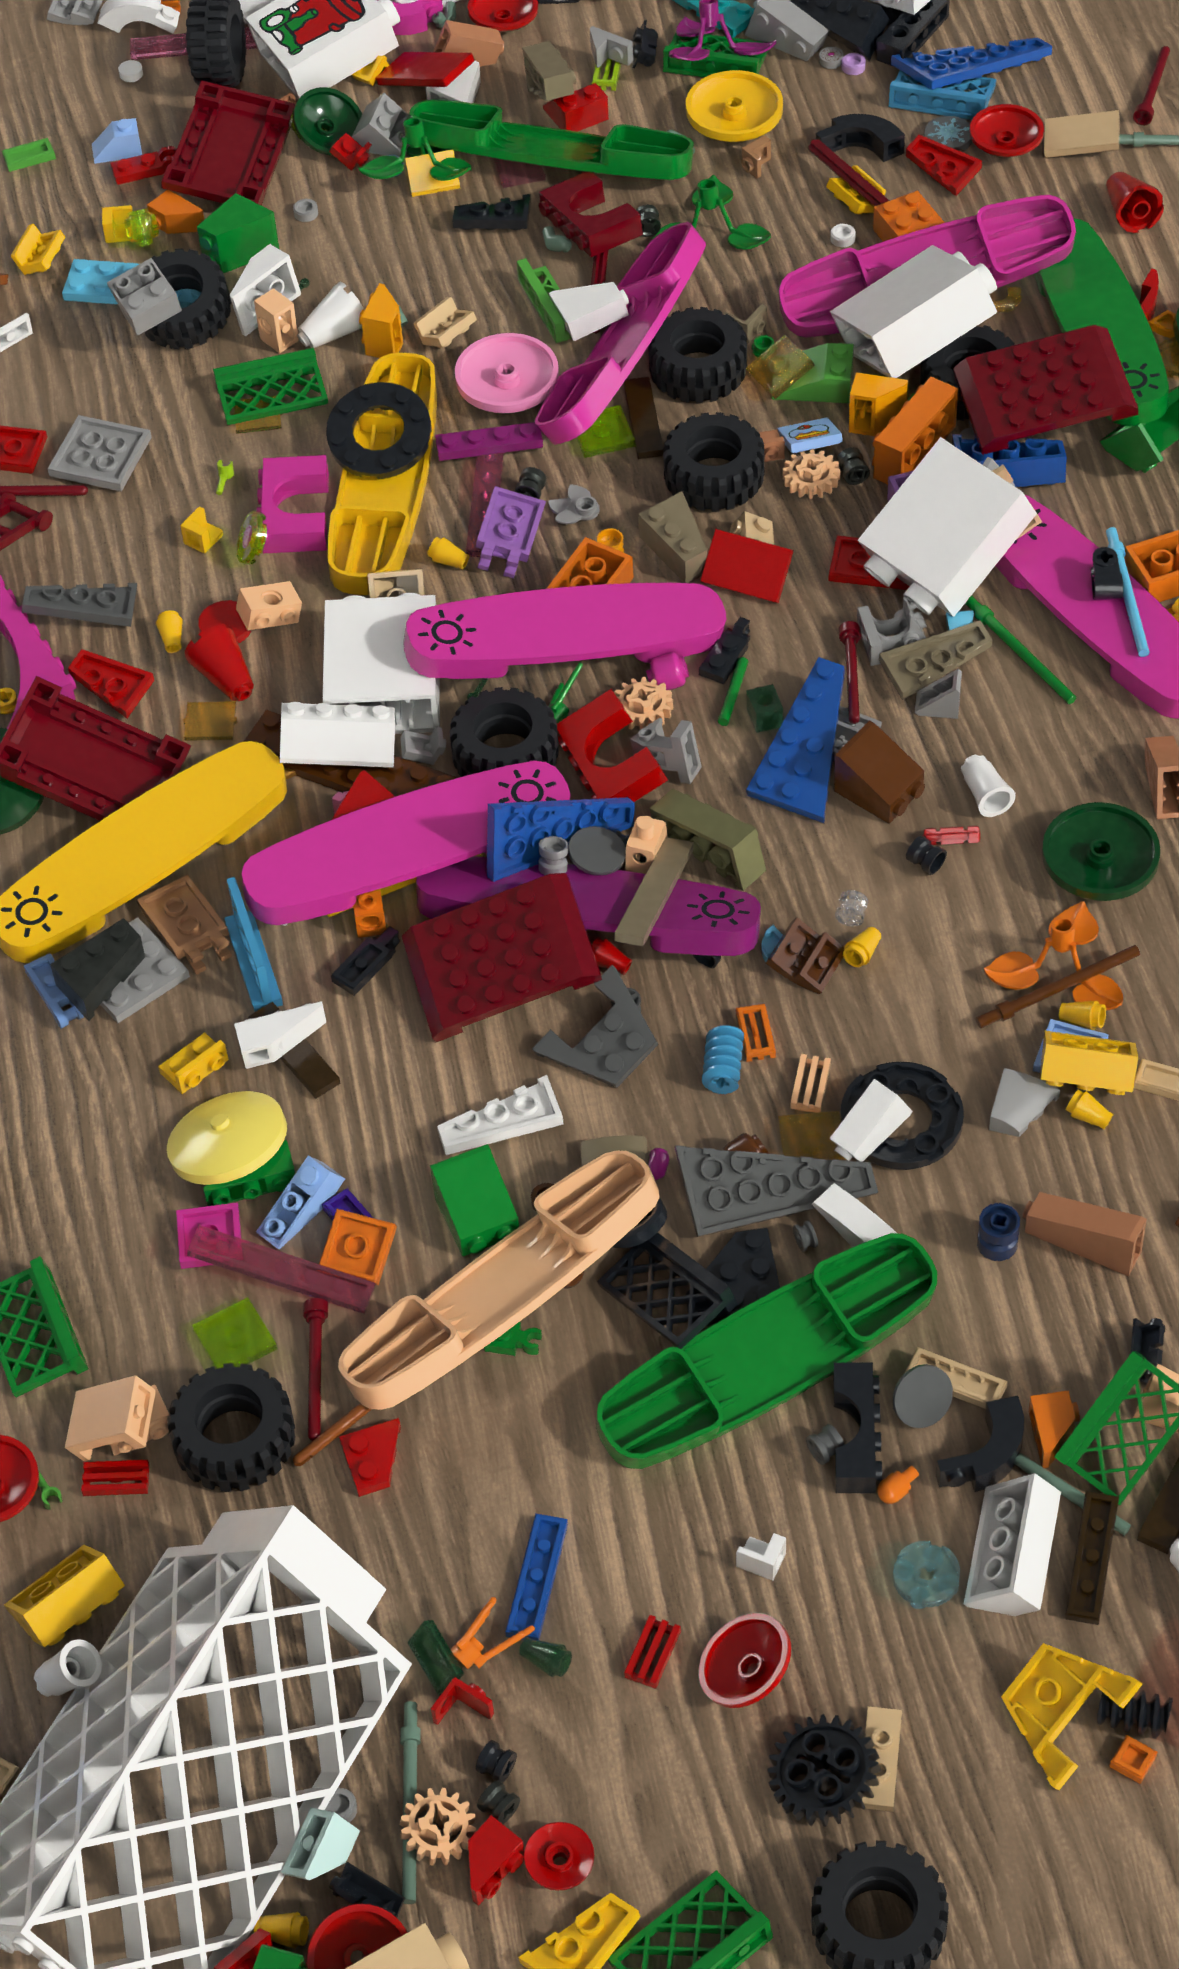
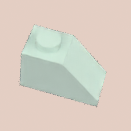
[281,1808,360,1880]

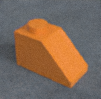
[147,190,205,234]
[1028,1390,1080,1468]

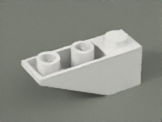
[234,1001,326,1069]

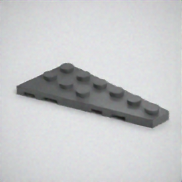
[674,1145,878,1237]

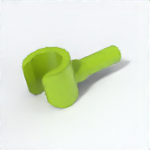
[216,460,234,495]

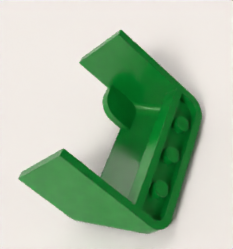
[1099,386,1179,473]

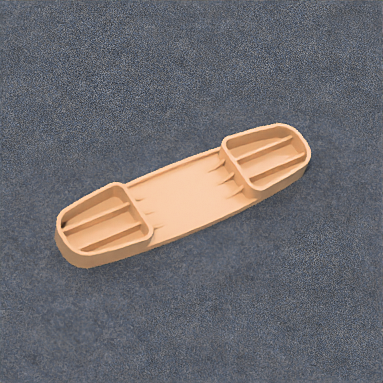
[338,1151,659,1410]

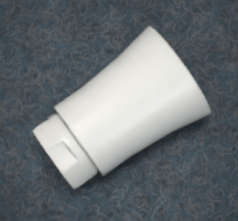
[961,754,1016,817]
[34,1639,102,1697]

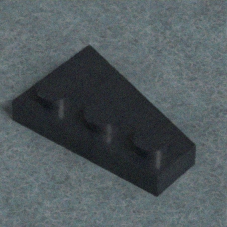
[452,194,531,230]

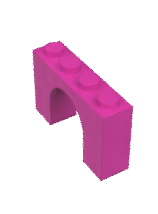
[256,455,329,554]

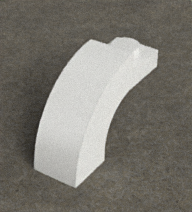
[98,0,180,34]

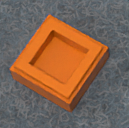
[1110,1735,1158,1784]

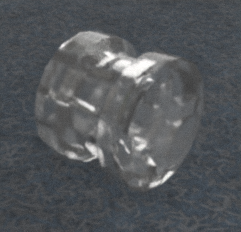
[835,890,868,927]

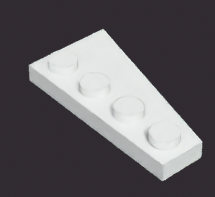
[437,1075,564,1155]

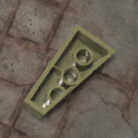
[649,789,766,891]

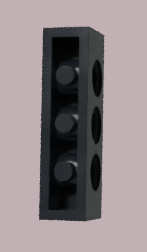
[875,0,950,67]

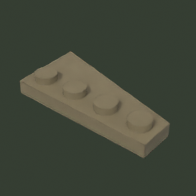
[879,620,992,700]

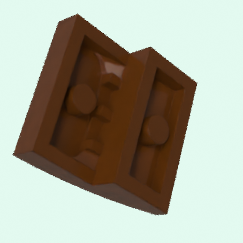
[766,917,844,994]

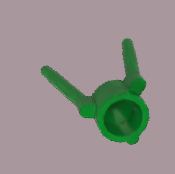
[548,662,583,731]

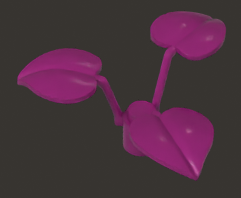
[669,0,776,61]

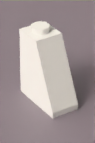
[426,60,481,103]
[549,282,629,341]
[830,1079,913,1162]

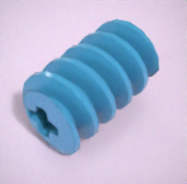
[702,1025,744,1094]

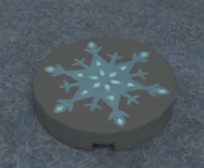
[924,116,972,151]

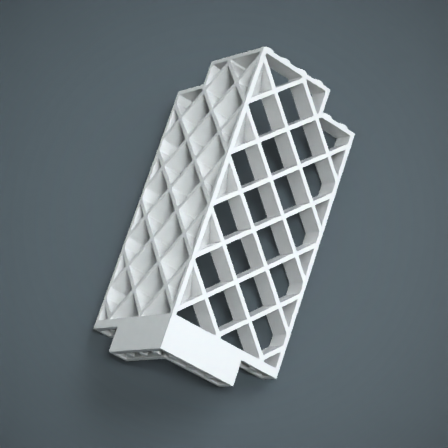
[0,1505,412,1969]

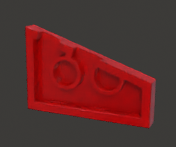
[906,135,982,196]
[68,649,155,719]

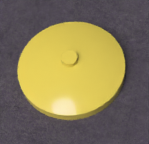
[167,1091,287,1185]

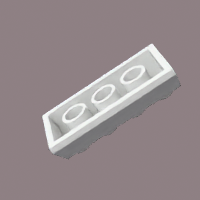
[280,702,395,767]
[964,1473,1061,1616]

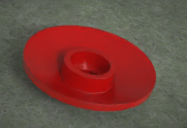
[524,1822,595,1891]

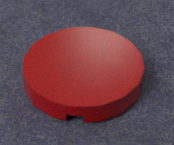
[198,600,251,643]

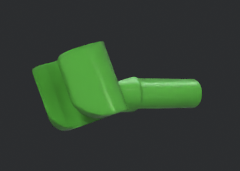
[38,1471,63,1510]

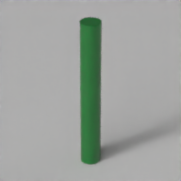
[718,657,749,726]

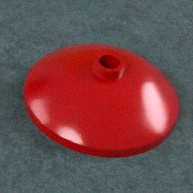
[467,0,538,32]
[969,104,1044,158]
[0,1435,39,1522]
[698,1613,791,1708]
[306,1903,408,1969]

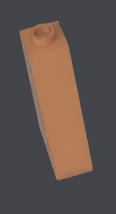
[1022,1192,1147,1277]

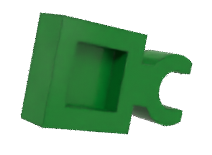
[484,1322,542,1356]

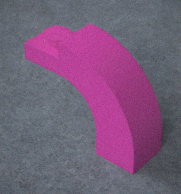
[377,0,443,35]

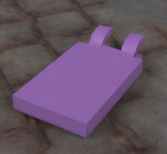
[475,486,546,579]

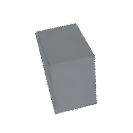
[915,669,962,719]

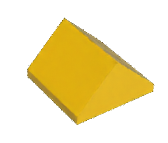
[403,150,460,197]

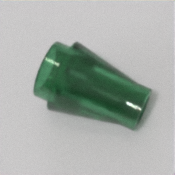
[519,1637,572,1677]

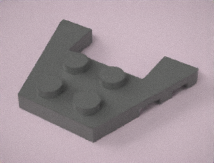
[532,965,659,1088]

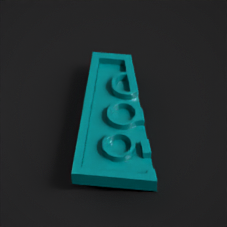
[672,0,755,38]

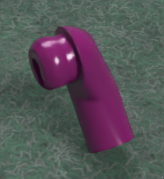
[648,1148,670,1181]

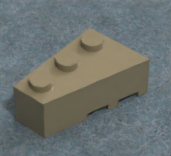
[522,41,576,101]
[638,491,707,583]

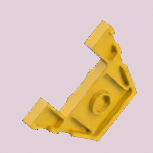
[1001,1643,1142,1790]

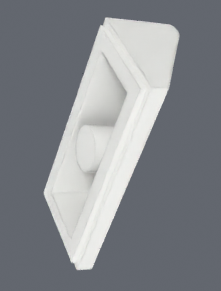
[0,313,33,352]

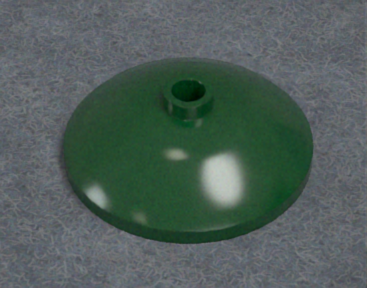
[293,87,362,156]

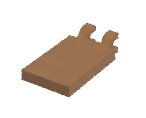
[137,874,232,975]

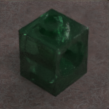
[746,684,783,733]

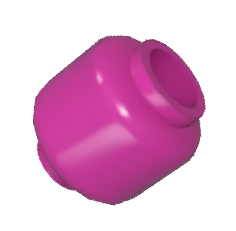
[646,652,689,690]

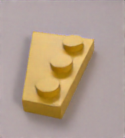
[518,1893,641,1969]

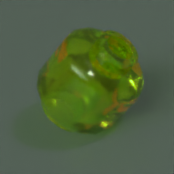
[124,208,159,247]

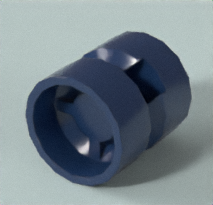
[977,1203,1020,1261]

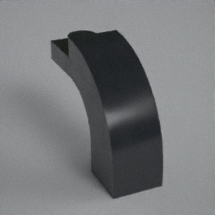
[816,114,905,162]
[936,1396,1024,1492]

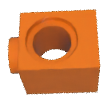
[353,890,386,938]

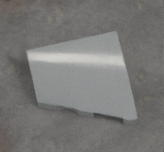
[989,1068,1060,1137]

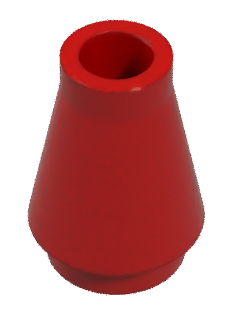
[591,937,632,975]

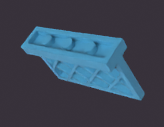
[888,70,997,120]
[224,877,283,1013]

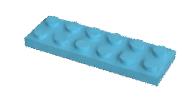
[62,259,201,308]

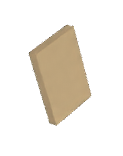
[1044,110,1120,158]

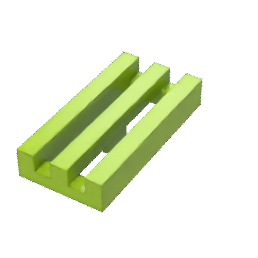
[592,58,622,91]

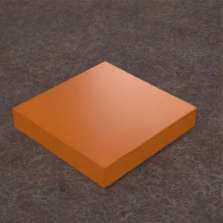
[318,1209,397,1286]

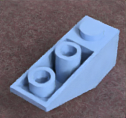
[256,1155,345,1250]

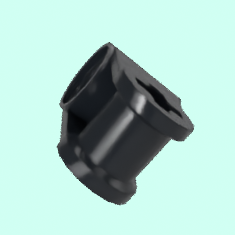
[1091,547,1123,600]

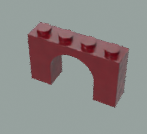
[538,171,643,257]

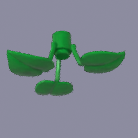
[358,117,472,181]
[652,175,771,250]

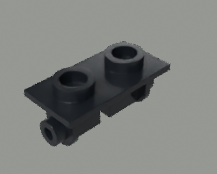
[632,20,658,68]
[1130,1318,1166,1386]
[329,1862,405,1918]

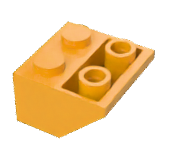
[359,283,403,358]
[849,372,908,436]

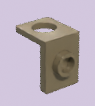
[723,304,767,344]

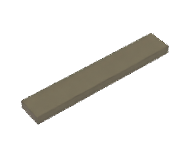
[615,837,694,946]

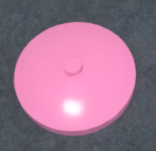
[455,333,559,413]

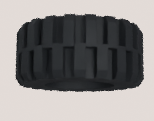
[186,0,246,87]
[145,248,231,349]
[649,307,747,404]
[920,325,1015,421]
[663,412,765,512]
[449,687,559,777]
[167,1363,296,1492]
[811,1840,949,1969]

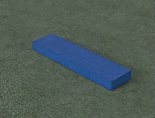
[505,1513,568,1643]

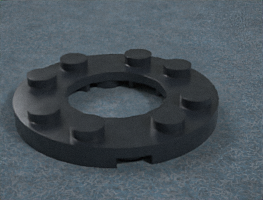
[326,382,432,479]
[841,1062,964,1170]

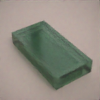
[407,1620,464,1696]

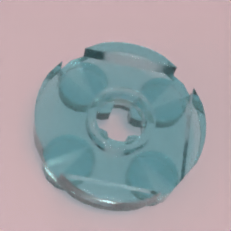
[893,1541,960,1609]

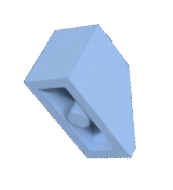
[92,118,142,164]

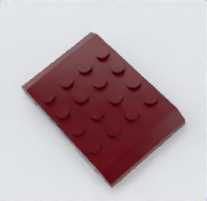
[161,81,295,206]
[953,325,1138,455]
[0,676,192,821]
[401,873,603,1043]

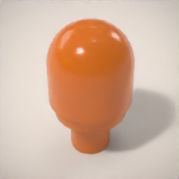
[877,1465,919,1504]

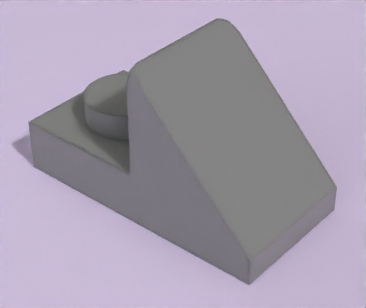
[590,26,633,68]

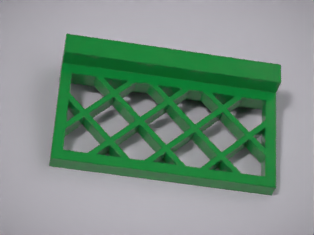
[663,33,768,77]
[213,348,329,425]
[0,1256,89,1398]
[1054,1351,1179,1506]
[608,1870,773,1969]

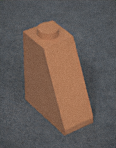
[433,20,504,67]
[1145,736,1179,819]

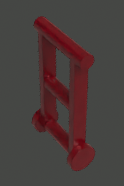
[0,492,53,551]

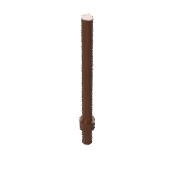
[975,945,1140,1029]

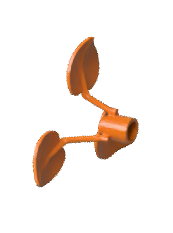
[984,901,1123,1011]

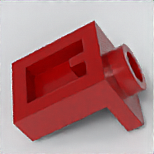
[329,133,372,171]

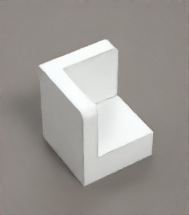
[736,1533,786,1581]

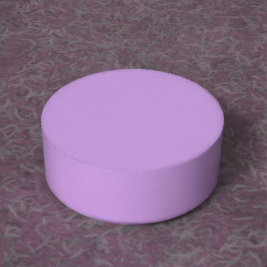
[841,53,866,75]

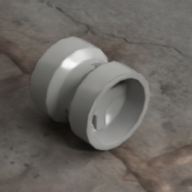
[538,836,568,875]

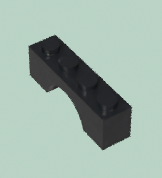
[833,1362,882,1493]

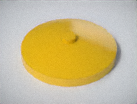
[686,70,783,142]

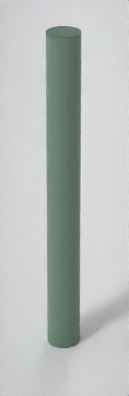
[1014,1453,1131,1536]

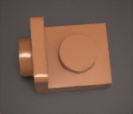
[759,429,785,462]

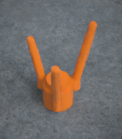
[449,1597,535,1670]

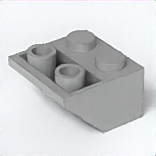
[352,93,409,157]
[107,258,182,336]

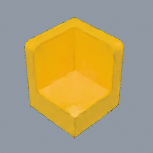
[102,205,135,243]
[180,506,223,554]

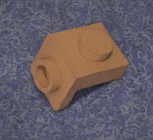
[741,135,771,179]

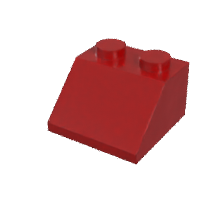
[543,83,609,132]

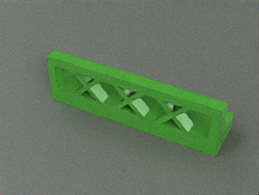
[517,258,571,343]

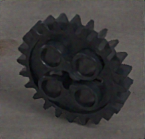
[767,1714,881,1827]

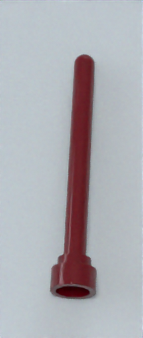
[1133,46,1170,126]
[0,485,88,496]
[839,621,861,724]
[303,1298,329,1441]

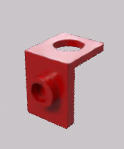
[431,1677,494,1725]

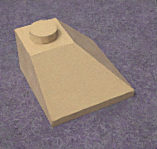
[368,568,425,598]

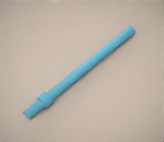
[1106,527,1150,657]

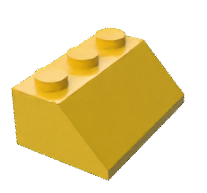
[1040,1030,1138,1095]
[4,1545,125,1647]

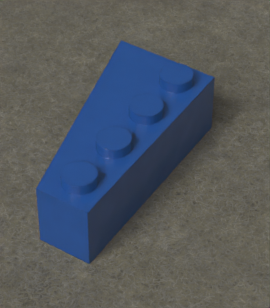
[952,434,1067,487]

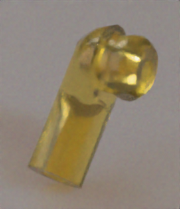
[992,286,1023,313]

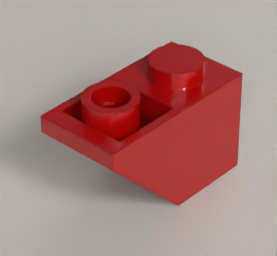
[468,1815,524,1906]

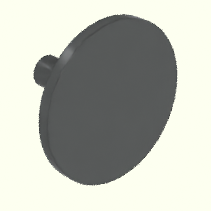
[568,826,626,875]
[893,1364,953,1428]

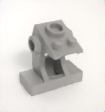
[857,597,927,666]
[630,718,702,784]

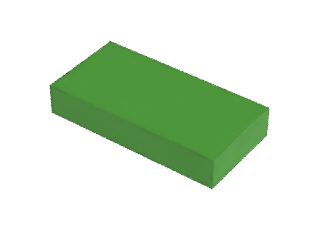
[2,138,56,172]

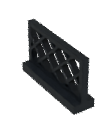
[597,1233,738,1349]

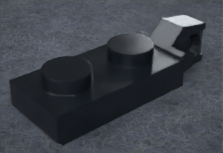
[699,617,750,684]
[331,926,400,996]

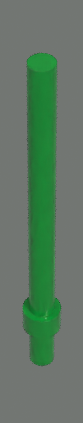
[965,595,1076,704]

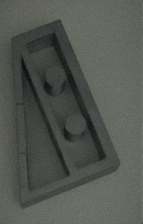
[50,918,145,1021]

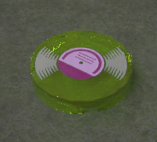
[237,510,267,565]

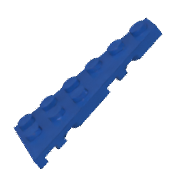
[891,38,1052,90]
[746,657,845,823]
[487,797,635,882]

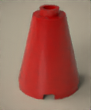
[1106,172,1164,233]
[185,624,254,701]

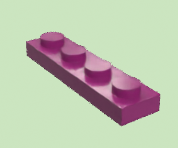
[435,422,543,461]

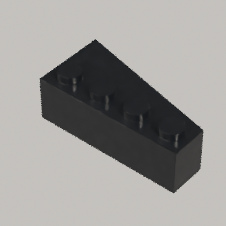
[791,0,889,61]

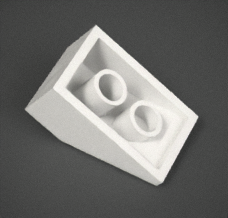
[229,244,301,336]

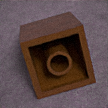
[834,720,925,824]

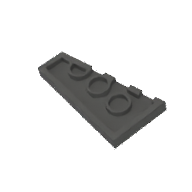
[22,583,137,627]

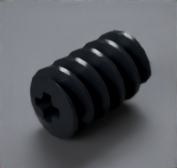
[1097,1690,1173,1739]

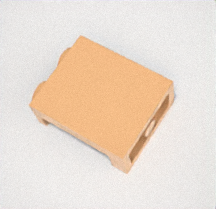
[65,1375,156,1461]

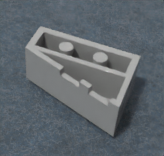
[745,0,829,61]

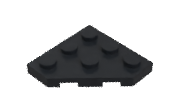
[685,1227,780,1325]

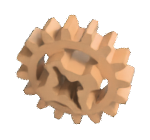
[783,449,840,499]
[615,677,673,730]
[400,1788,476,1866]

